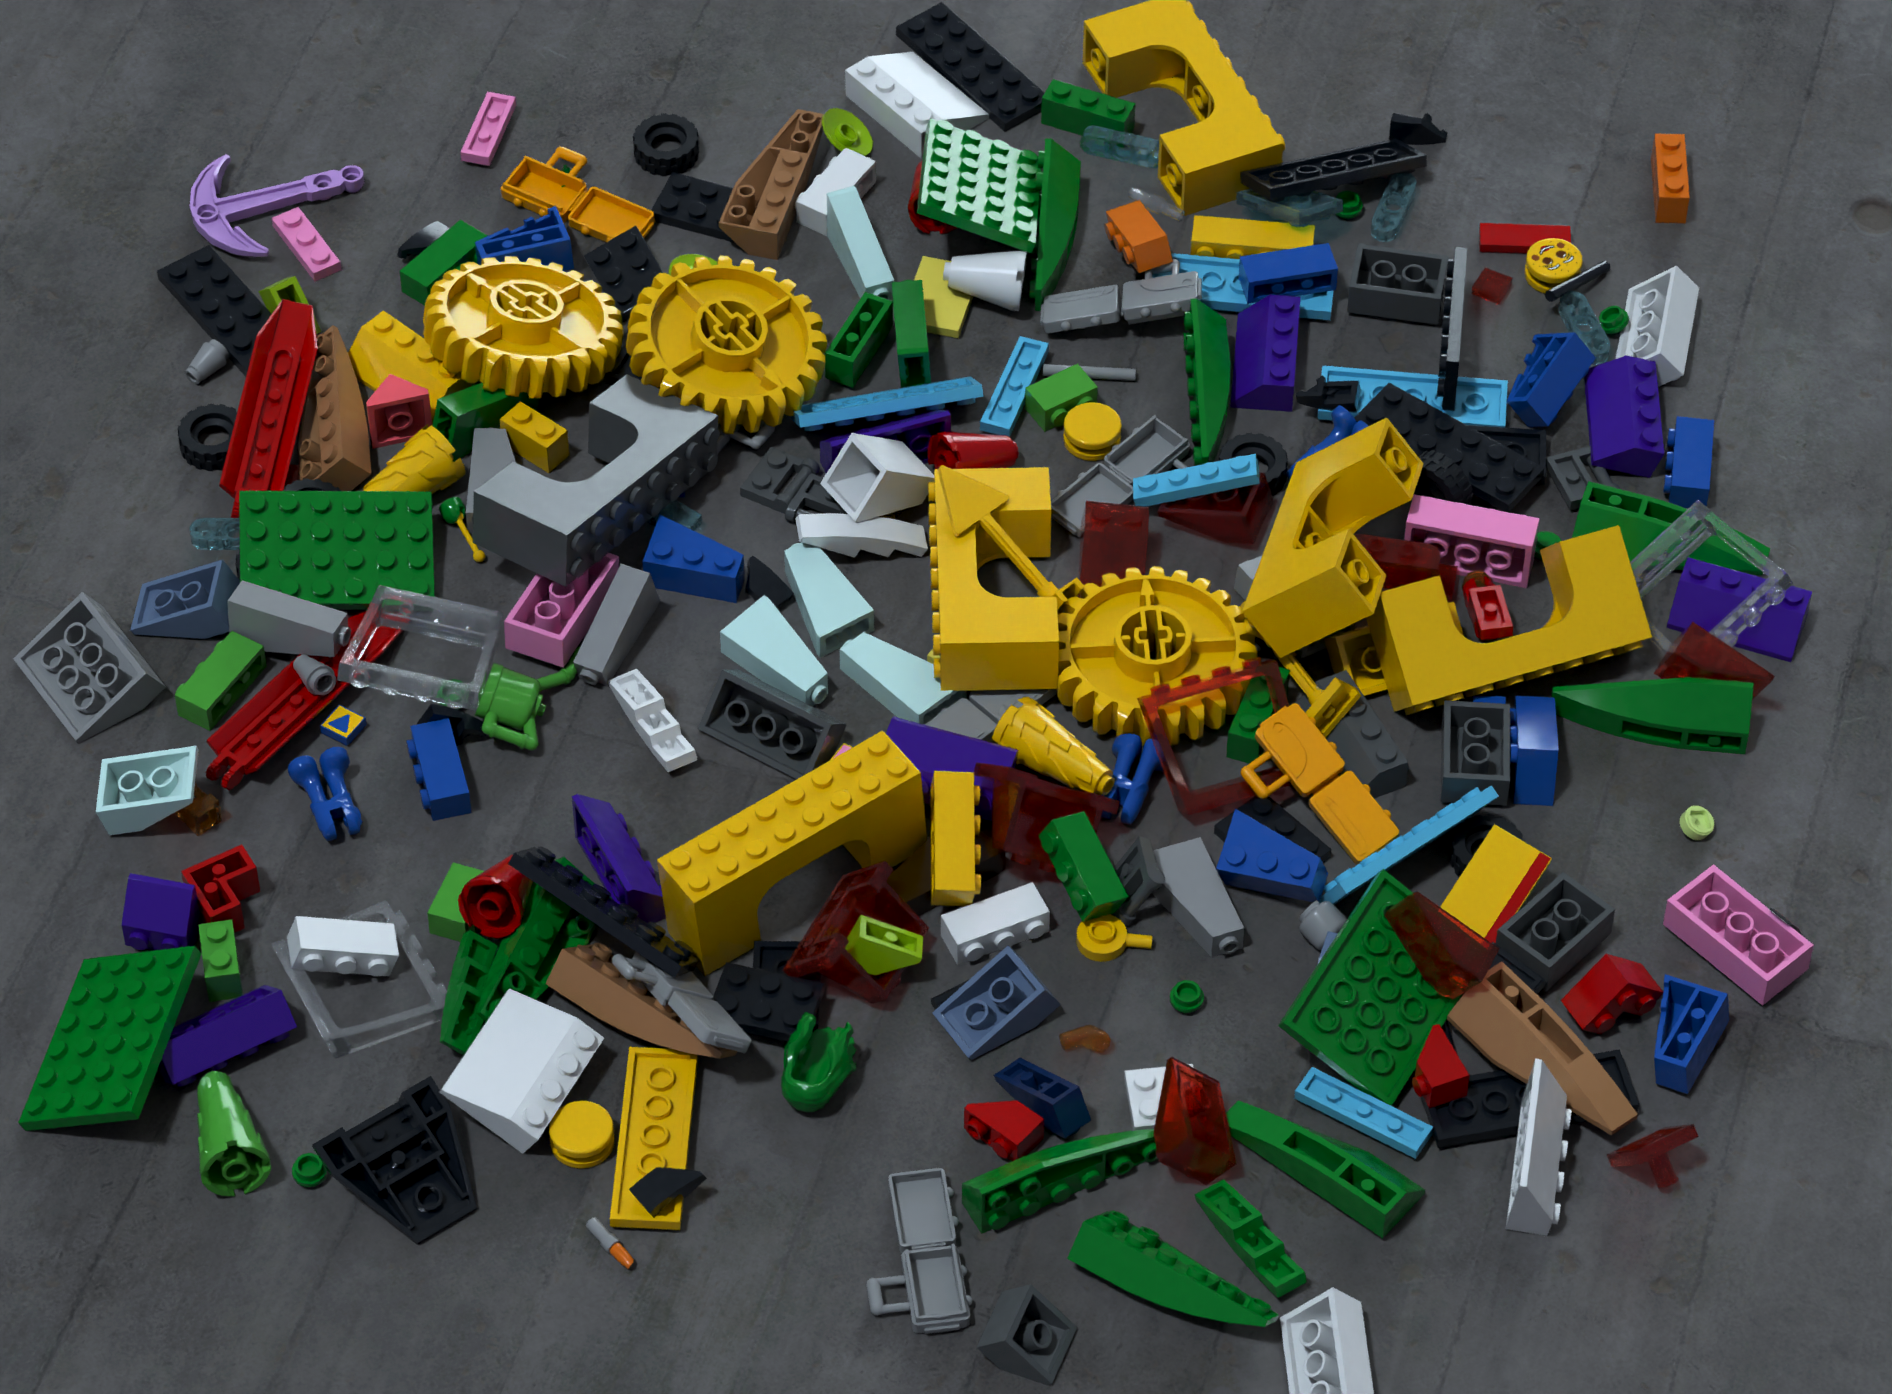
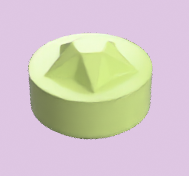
[1680,805,1714,840]

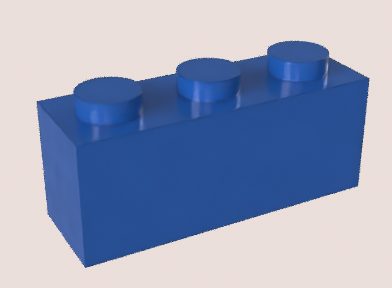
[1238,243,1338,304]
[1663,416,1714,510]
[406,718,471,821]

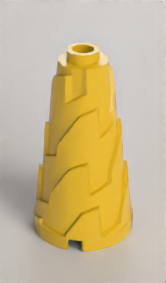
[363,425,466,494]
[992,697,1115,797]

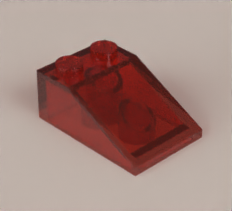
[1157,468,1273,544]
[1078,501,1149,598]
[1654,622,1775,700]
[1385,891,1499,1000]
[1153,1057,1237,1185]

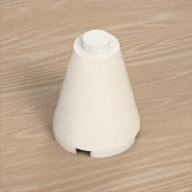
[943,250,1027,311]

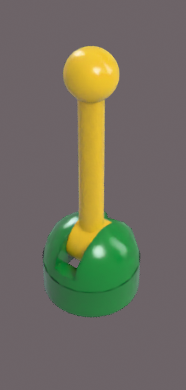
[439,497,485,562]

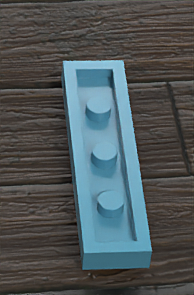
[980,336,1049,437]
[1133,454,1260,508]
[1294,1067,1433,1159]

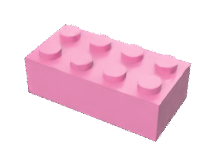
[1402,494,1539,588]
[504,553,619,668]
[1663,864,1814,1006]

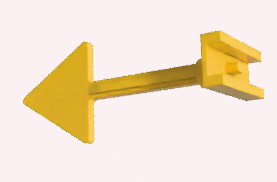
[938,465,1085,615]
[1240,601,1362,738]

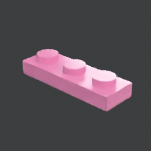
[460,92,516,166]
[272,207,341,282]

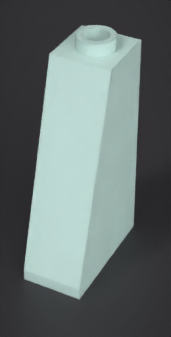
[826,186,894,301]
[784,542,874,658]
[720,595,828,707]
[840,632,967,724]

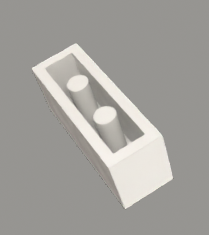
[795,147,876,236]
[941,882,1050,965]
[287,916,399,976]

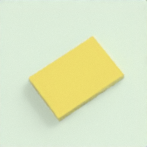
[914,256,974,338]

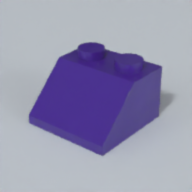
[121,873,202,951]

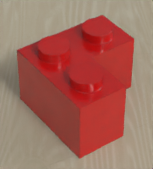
[181,844,261,933]
[1561,953,1663,1035]

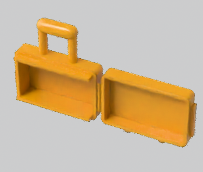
[501,146,655,242]
[1240,703,1399,865]

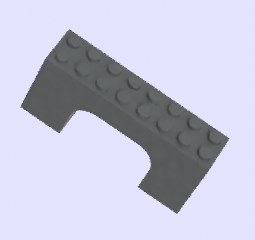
[473,374,719,587]

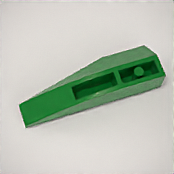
[1029,138,1081,311]
[1183,298,1230,466]
[1572,481,1770,575]
[1551,677,1754,754]
[476,857,611,1021]
[1217,1100,1425,1239]
[962,1128,1167,1234]
[1067,1210,1279,1327]

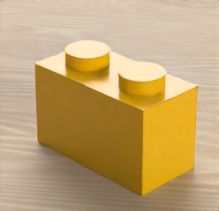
[500,401,569,473]

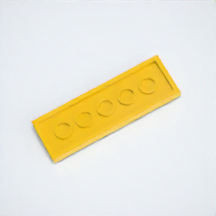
[610,1047,698,1230]

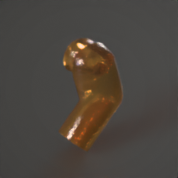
[1059,1025,1111,1052]

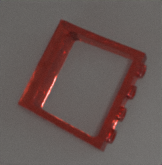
[1137,657,1292,815]

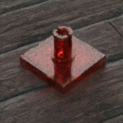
[1606,1124,1699,1189]

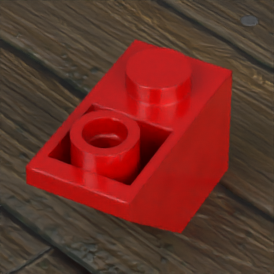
[964,1100,1044,1161]

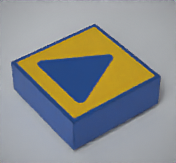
[320,704,367,746]

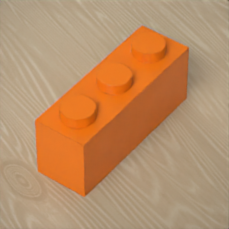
[1651,133,1690,224]
[1104,200,1173,273]

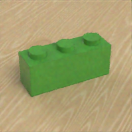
[175,631,267,731]

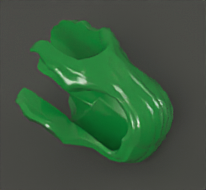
[781,1012,857,1113]

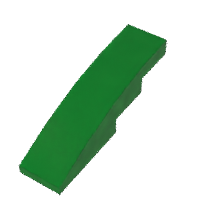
[440,930,498,1055]
[1195,1179,1307,1298]

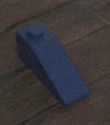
[994,1058,1091,1138]

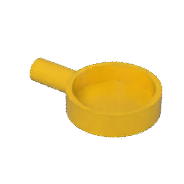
[1076,914,1153,962]

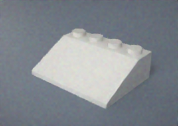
[845,52,989,159]
[439,989,604,1154]
[1506,1059,1572,1236]

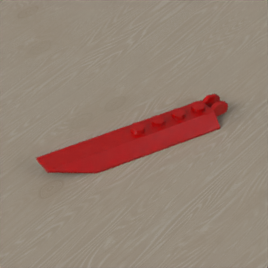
[219,299,318,520]
[205,610,413,790]

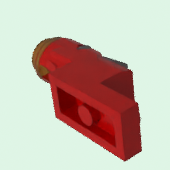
[1462,570,1513,640]

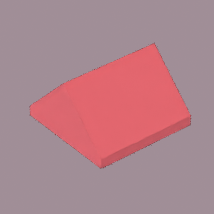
[366,374,432,449]

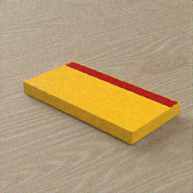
[1437,824,1552,950]

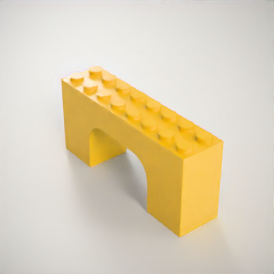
[1083,0,1285,216]
[1242,417,1424,658]
[928,467,1059,691]
[1366,525,1652,715]
[657,730,927,976]

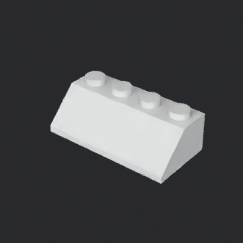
[1616,266,1699,387]
[1280,1287,1374,1394]

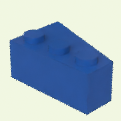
[475,206,574,271]
[1507,332,1596,427]
[643,515,745,603]
[1510,696,1559,806]
[1216,809,1328,902]
[1654,974,1729,1094]

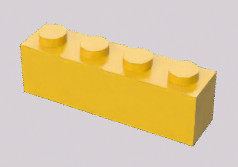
[1190,215,1315,259]
[930,771,981,907]

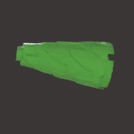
[197,1071,272,1196]

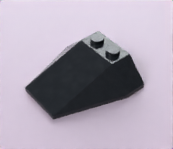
[312,1076,477,1245]

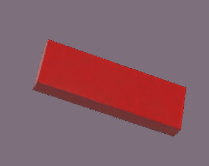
[1479,223,1571,253]

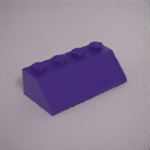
[1230,295,1301,412]
[1584,355,1664,478]
[820,410,951,474]
[1666,557,1812,662]
[886,716,1019,822]
[572,794,666,923]
[158,985,297,1087]

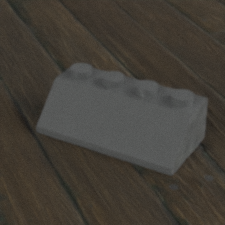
[698,669,847,779]
[1296,670,1408,798]

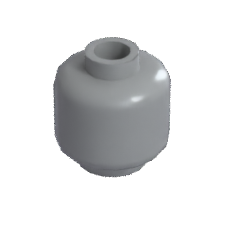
[1299,900,1348,950]

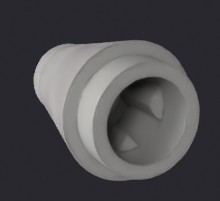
[185,339,230,384]
[293,654,336,695]

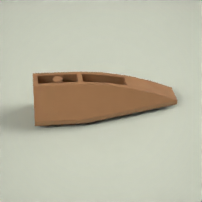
[719,109,824,260]
[298,325,371,491]
[546,943,737,1059]
[1447,961,1638,1135]

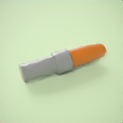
[586,1217,634,1269]

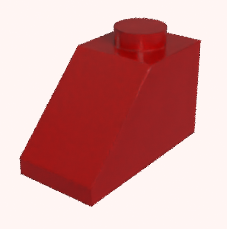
[1412,1024,1469,1108]

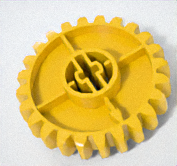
[626,255,827,434]
[423,256,624,398]
[1057,566,1258,746]

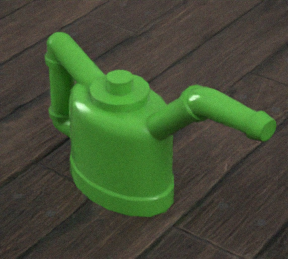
[475,646,580,751]

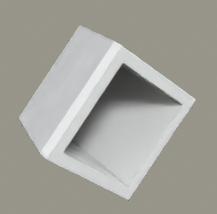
[820,433,934,522]

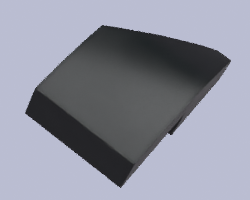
[1389,113,1448,145]
[397,221,450,259]
[1296,375,1361,412]
[745,556,794,609]
[417,704,486,746]
[629,1167,707,1217]

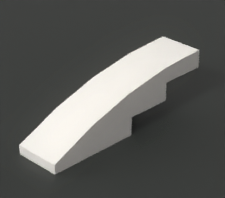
[795,513,928,558]
[608,669,697,772]

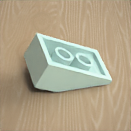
[96,746,199,836]

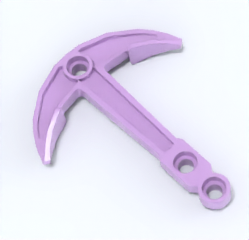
[190,154,364,257]

